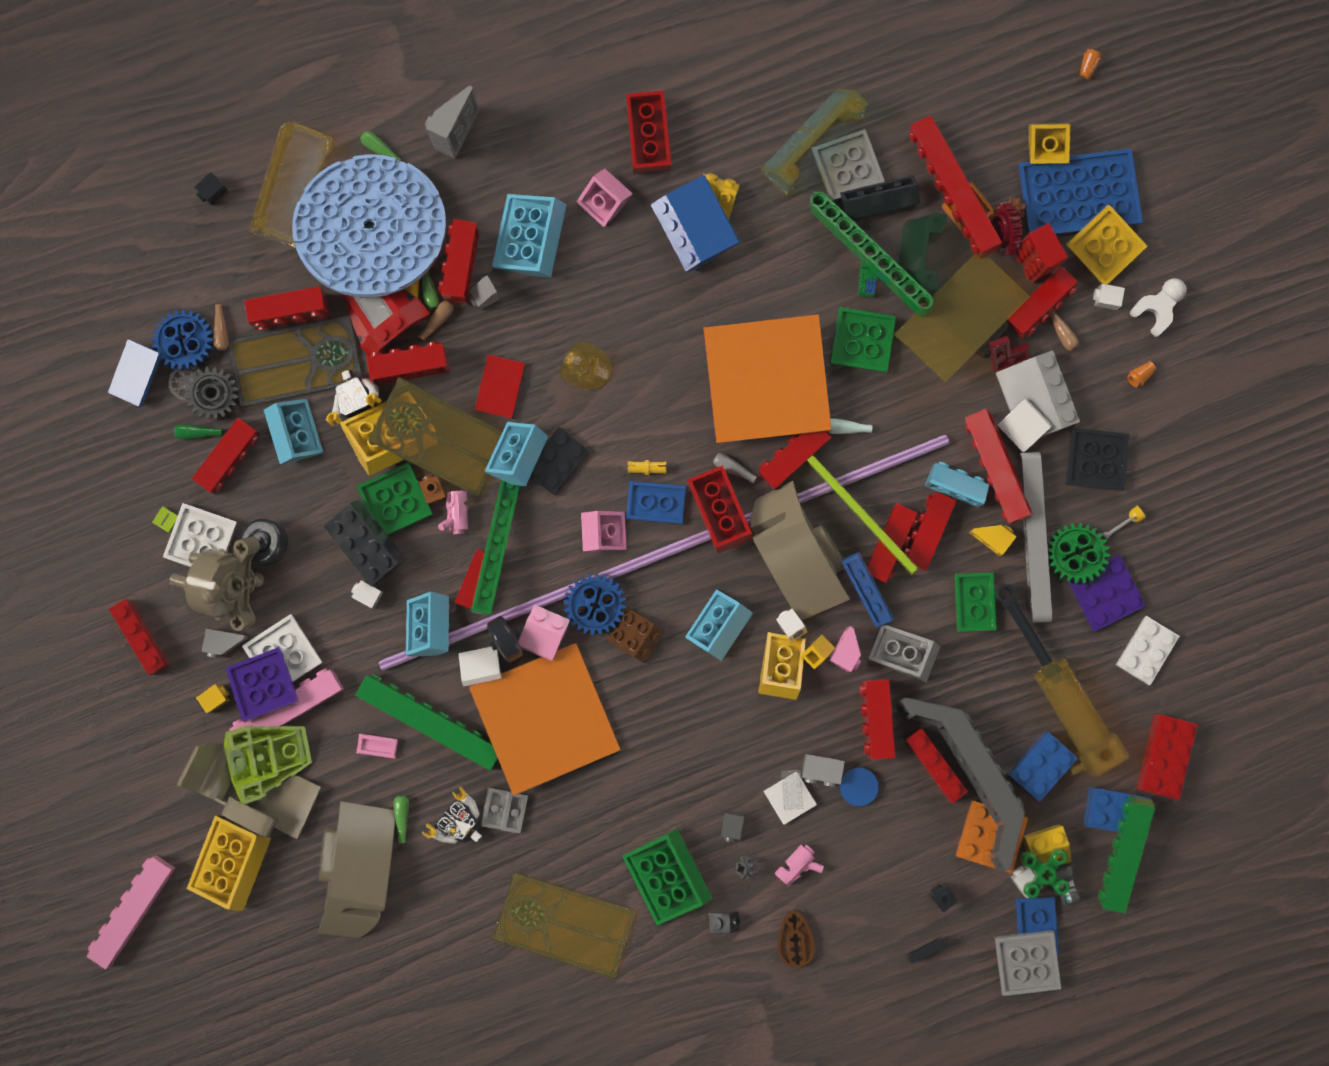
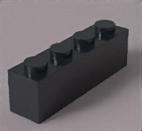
[840,175,920,221]

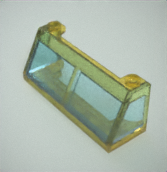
[760,88,868,197]

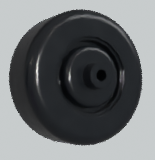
[241,519,288,566]
[487,616,524,663]

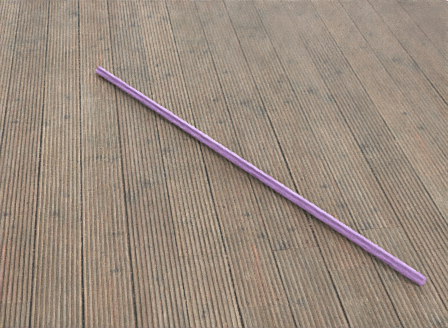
[379,435,949,671]

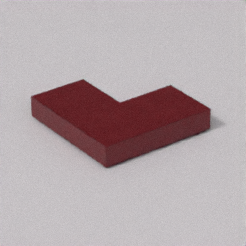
[989,336,1030,373]

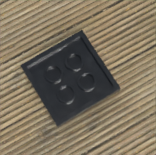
[1065,428,1129,491]

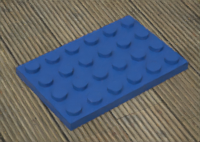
[1018,148,1143,235]

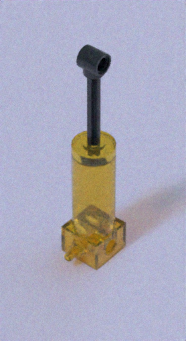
[994,584,1130,777]

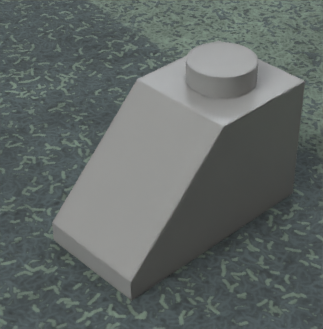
[469,276,500,310]
[202,629,248,658]

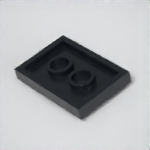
[530,427,589,495]

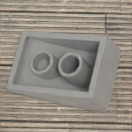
[869,624,940,682]

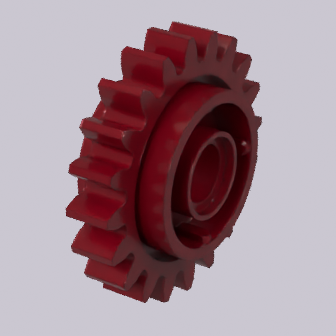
[991,202,1023,256]

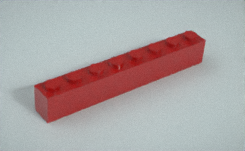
[908,115,1002,259]

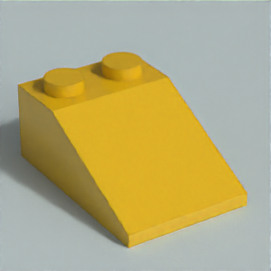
[758,632,806,700]

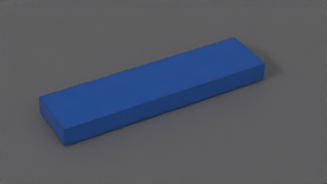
[841,552,894,628]

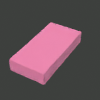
[357,734,398,758]

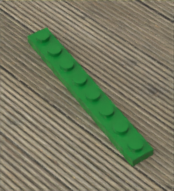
[471,480,520,616]

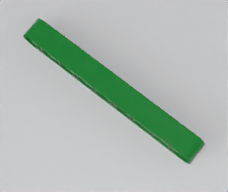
[810,192,933,317]

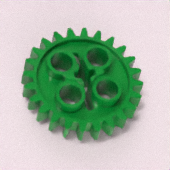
[1048,523,1110,585]

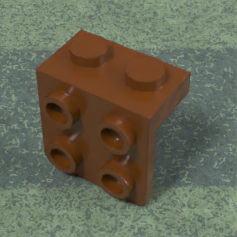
[608,609,665,664]

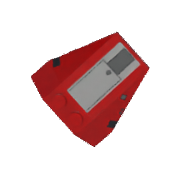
[342,289,430,357]

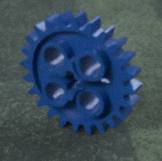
[151,309,214,372]
[563,572,626,635]

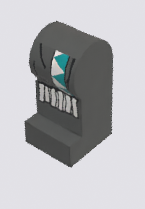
[1056,866,1079,906]

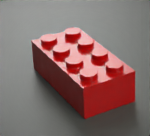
[626,90,671,174]
[439,219,480,305]
[1015,223,1068,283]
[244,286,330,331]
[366,342,450,385]
[687,465,753,554]
[859,679,895,759]
[1136,714,1198,800]

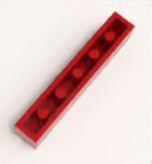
[965,409,1034,524]

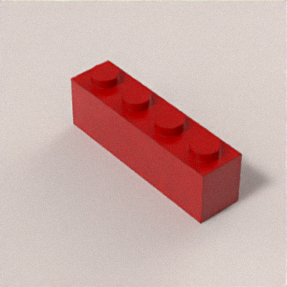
[1006,266,1078,339]
[192,418,260,494]
[759,431,831,490]
[903,491,957,572]
[867,503,918,583]
[109,599,170,675]
[904,728,967,803]

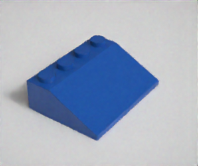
[651,175,740,271]

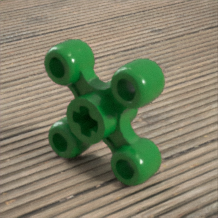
[1020,848,1070,898]

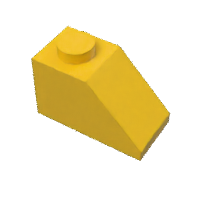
[969,525,1016,556]

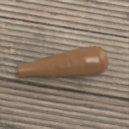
[419,300,454,341]
[213,304,229,351]
[1049,309,1079,351]

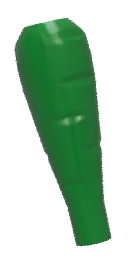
[174,424,222,440]

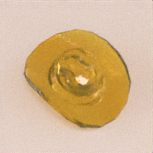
[560,341,611,390]

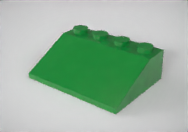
[622,828,712,925]

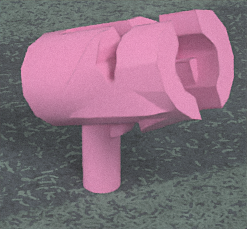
[438,491,468,534]
[775,844,824,887]

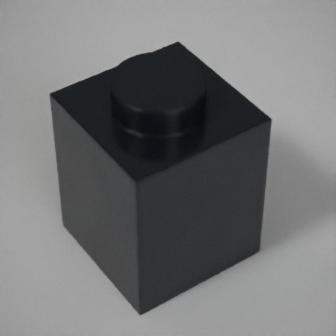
[194,172,227,205]

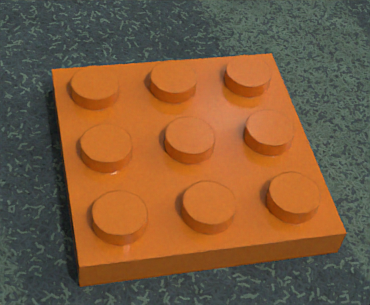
[955,800,1028,874]

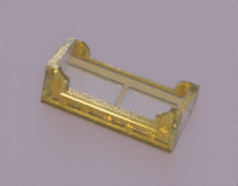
[248,121,334,247]

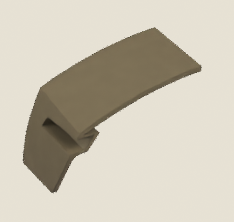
[751,481,850,621]
[177,742,322,839]
[318,802,395,938]

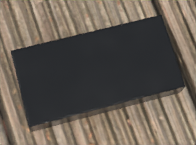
[907,937,947,964]

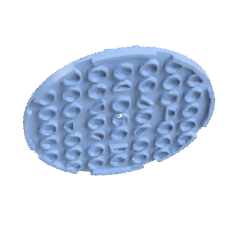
[292,154,446,297]

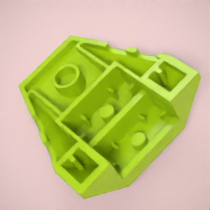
[224,726,312,805]

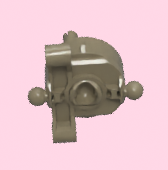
[170,536,264,631]

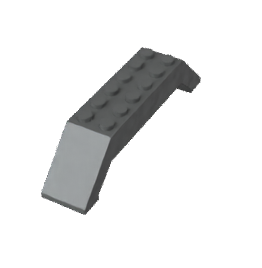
[896,698,1025,872]

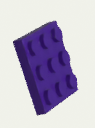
[1069,554,1146,632]
[225,647,299,723]

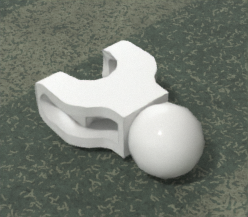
[1129,278,1187,337]

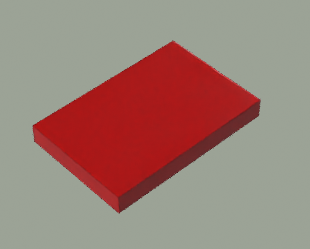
[475,355,525,419]

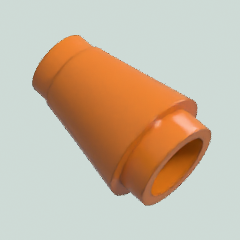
[1080,49,1102,79]
[1127,361,1156,388]

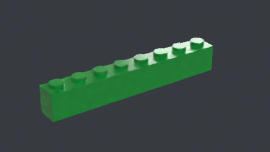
[355,674,498,771]

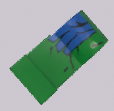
[858,261,877,298]

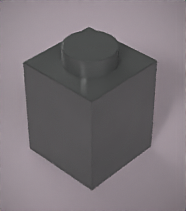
[721,812,744,842]

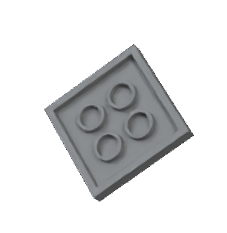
[812,129,885,201]
[994,930,1061,996]

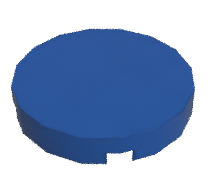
[840,768,878,806]

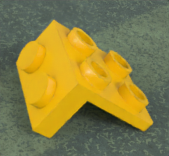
[703,173,740,219]

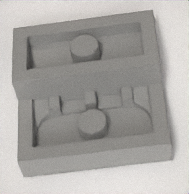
[480,787,528,834]

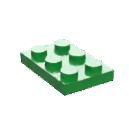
[954,573,996,632]

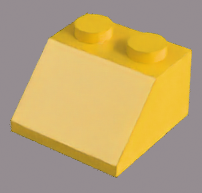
[1029,124,1070,164]
[1022,824,1071,872]

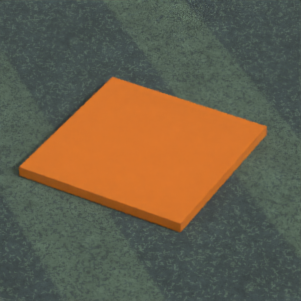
[703,315,831,443]
[469,643,620,796]

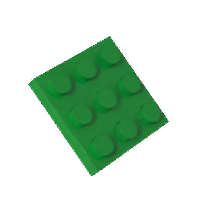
[830,307,896,373]
[356,462,433,535]

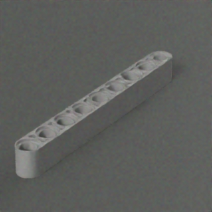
[1019,452,1052,623]

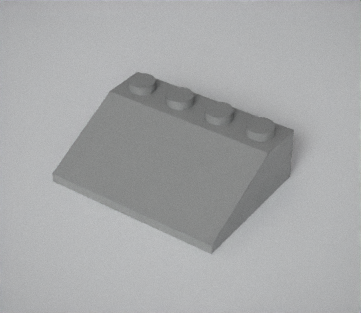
[425,85,480,159]
[995,350,1080,437]

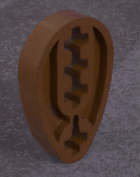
[778,910,815,968]

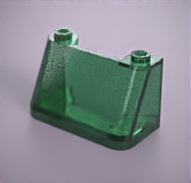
[896,213,947,298]

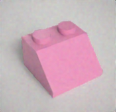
[576,169,633,227]
[581,511,627,552]
[518,605,570,661]
[827,627,861,672]

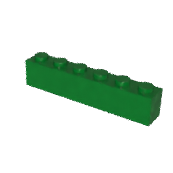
[1098,795,1155,913]

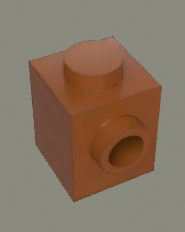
[419,474,447,505]

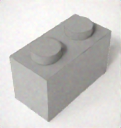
[801,754,845,787]

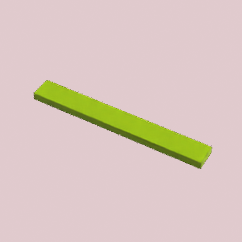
[807,456,917,575]

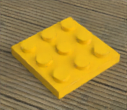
[1066,205,1147,285]

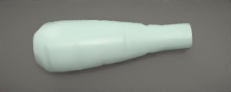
[826,419,872,434]

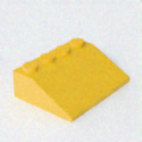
[340,391,437,476]
[187,816,271,911]

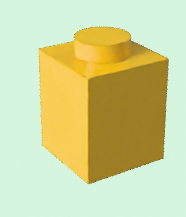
[801,635,835,669]
[196,684,230,714]

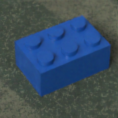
[1006,732,1078,802]
[1083,787,1152,832]

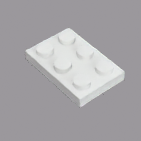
[1116,616,1179,685]

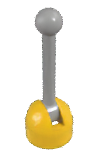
[1102,506,1146,539]

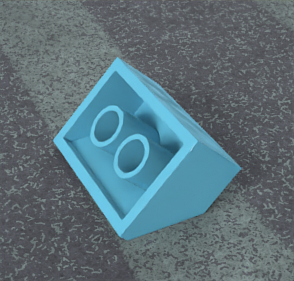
[264,399,323,464]
[485,422,548,486]
[925,462,989,507]
[685,589,753,661]
[406,592,449,656]

